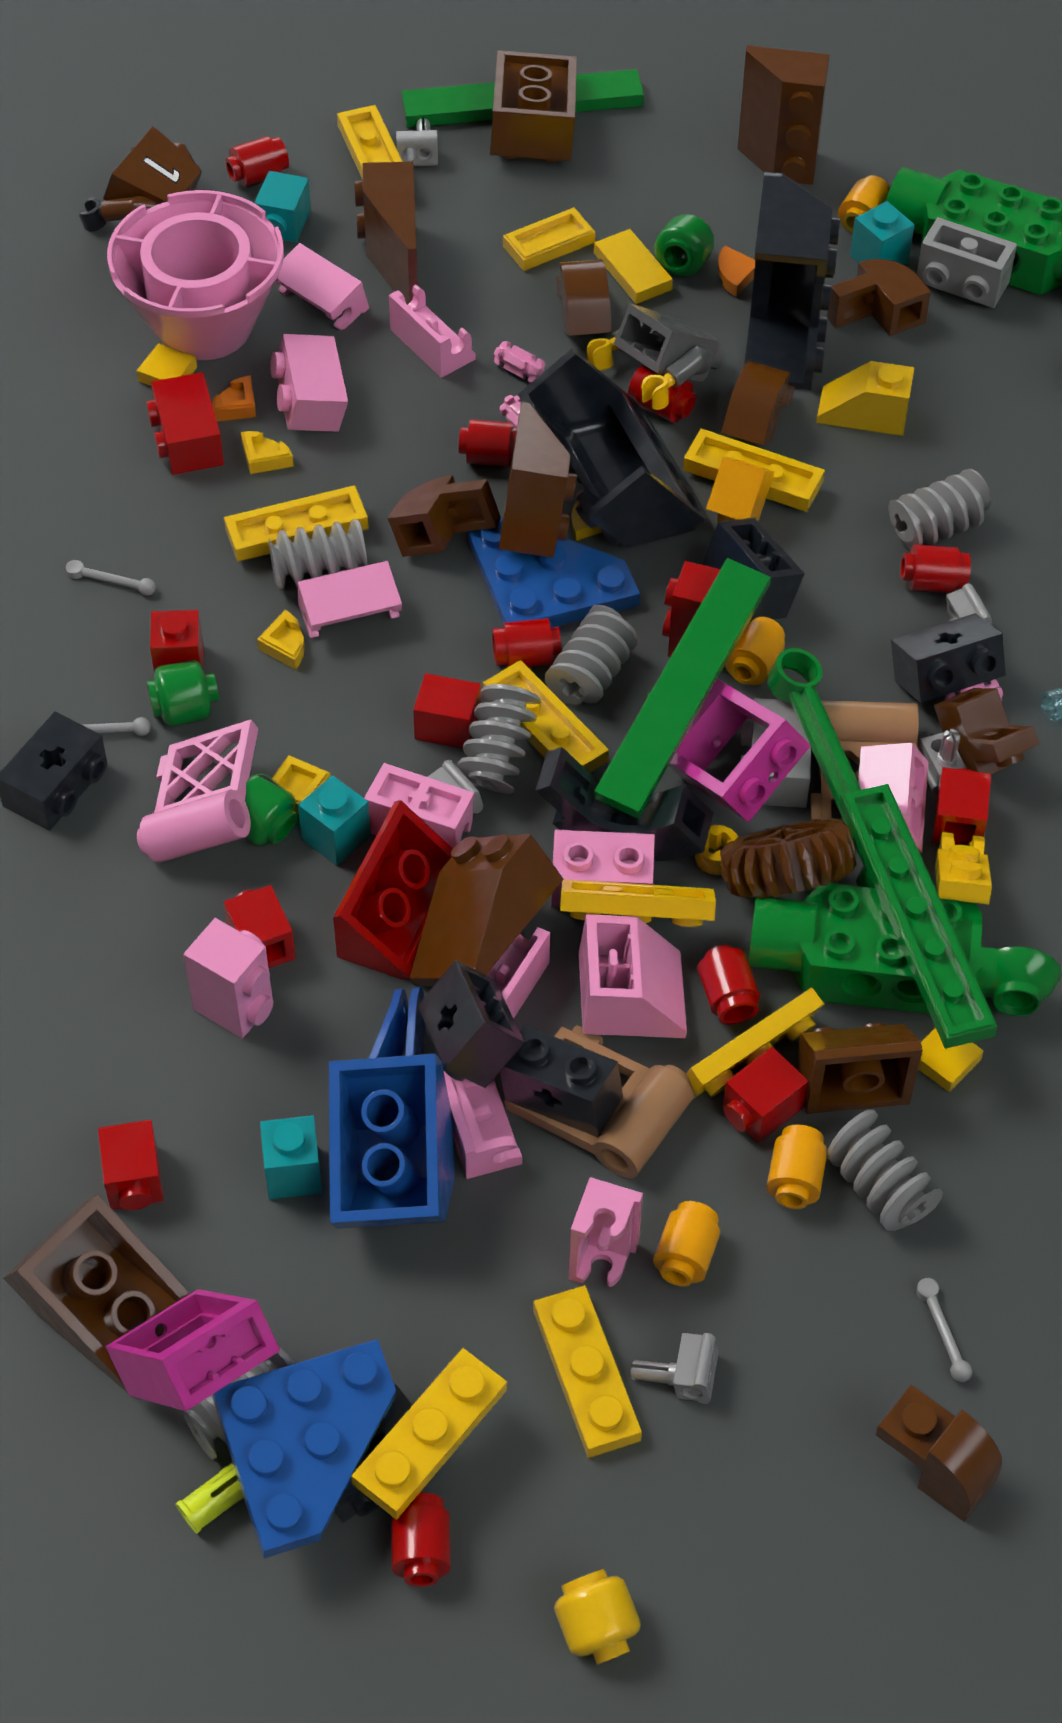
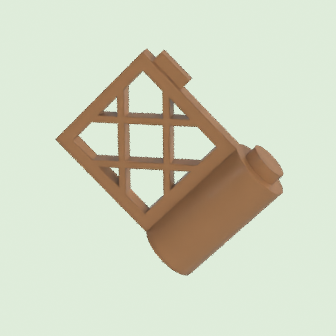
[810,700,919,823]
[504,1025,694,1179]

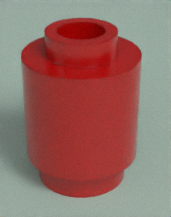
[225,136,289,188]
[628,365,696,423]
[458,419,517,467]
[900,544,971,593]
[492,618,561,668]
[697,945,760,1025]
[392,1493,451,1587]

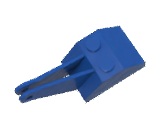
[329,987,455,1229]

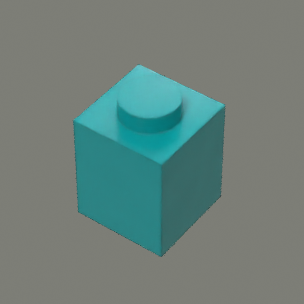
[254,171,311,243]
[850,201,915,265]
[298,775,371,866]
[260,1115,322,1200]

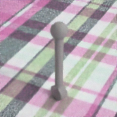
[65,560,156,596]
[83,717,151,736]
[916,1278,973,1382]

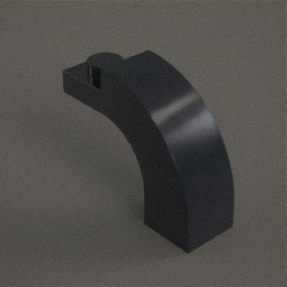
[535,747,714,861]

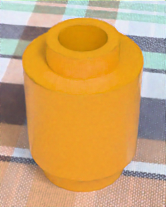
[838,175,890,234]
[725,617,785,686]
[766,1125,828,1209]
[653,1201,721,1286]

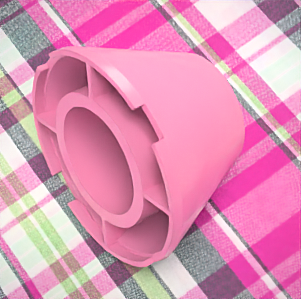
[107,190,284,360]

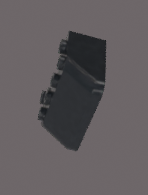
[744,171,840,390]
[518,348,708,548]

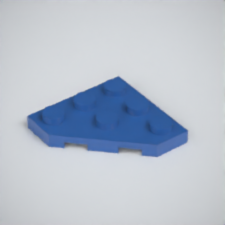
[466,518,640,627]
[212,1339,396,1559]

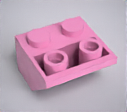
[579,914,687,1038]

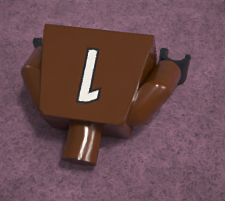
[79,126,202,231]

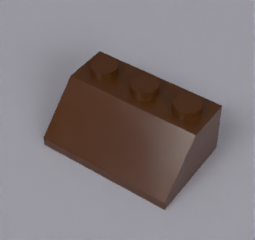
[737,45,830,185]

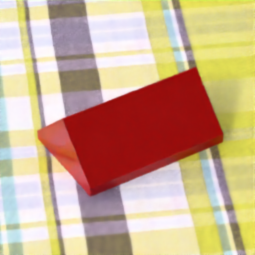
[333,800,453,980]

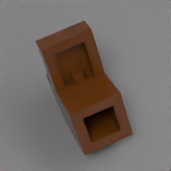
[556,259,612,336]
[827,259,931,336]
[721,361,795,445]
[387,475,501,557]
[934,688,1040,774]
[876,1385,1002,1522]

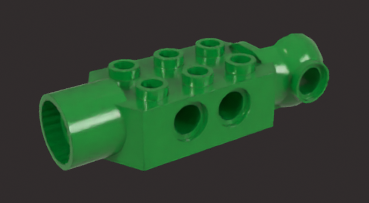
[886,167,1062,295]
[749,883,1062,1016]

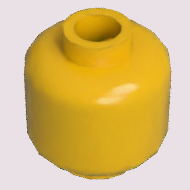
[554,1569,641,1665]

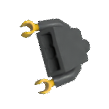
[587,303,725,410]

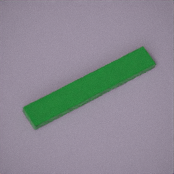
[401,69,644,128]
[594,558,771,819]
[839,784,997,1049]

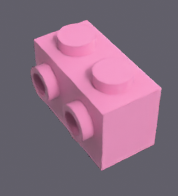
[270,334,348,432]
[551,830,655,908]
[183,918,274,1039]

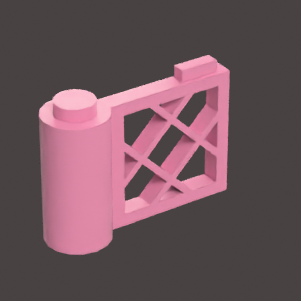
[137,719,259,863]

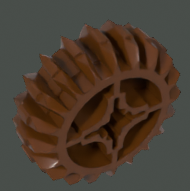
[720,819,857,899]

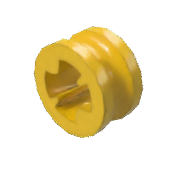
[694,825,738,875]

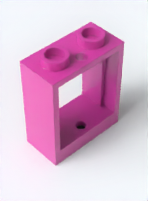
[669,679,811,823]
[105,1289,280,1411]

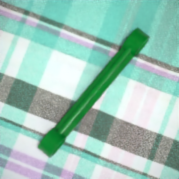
[767,648,875,888]

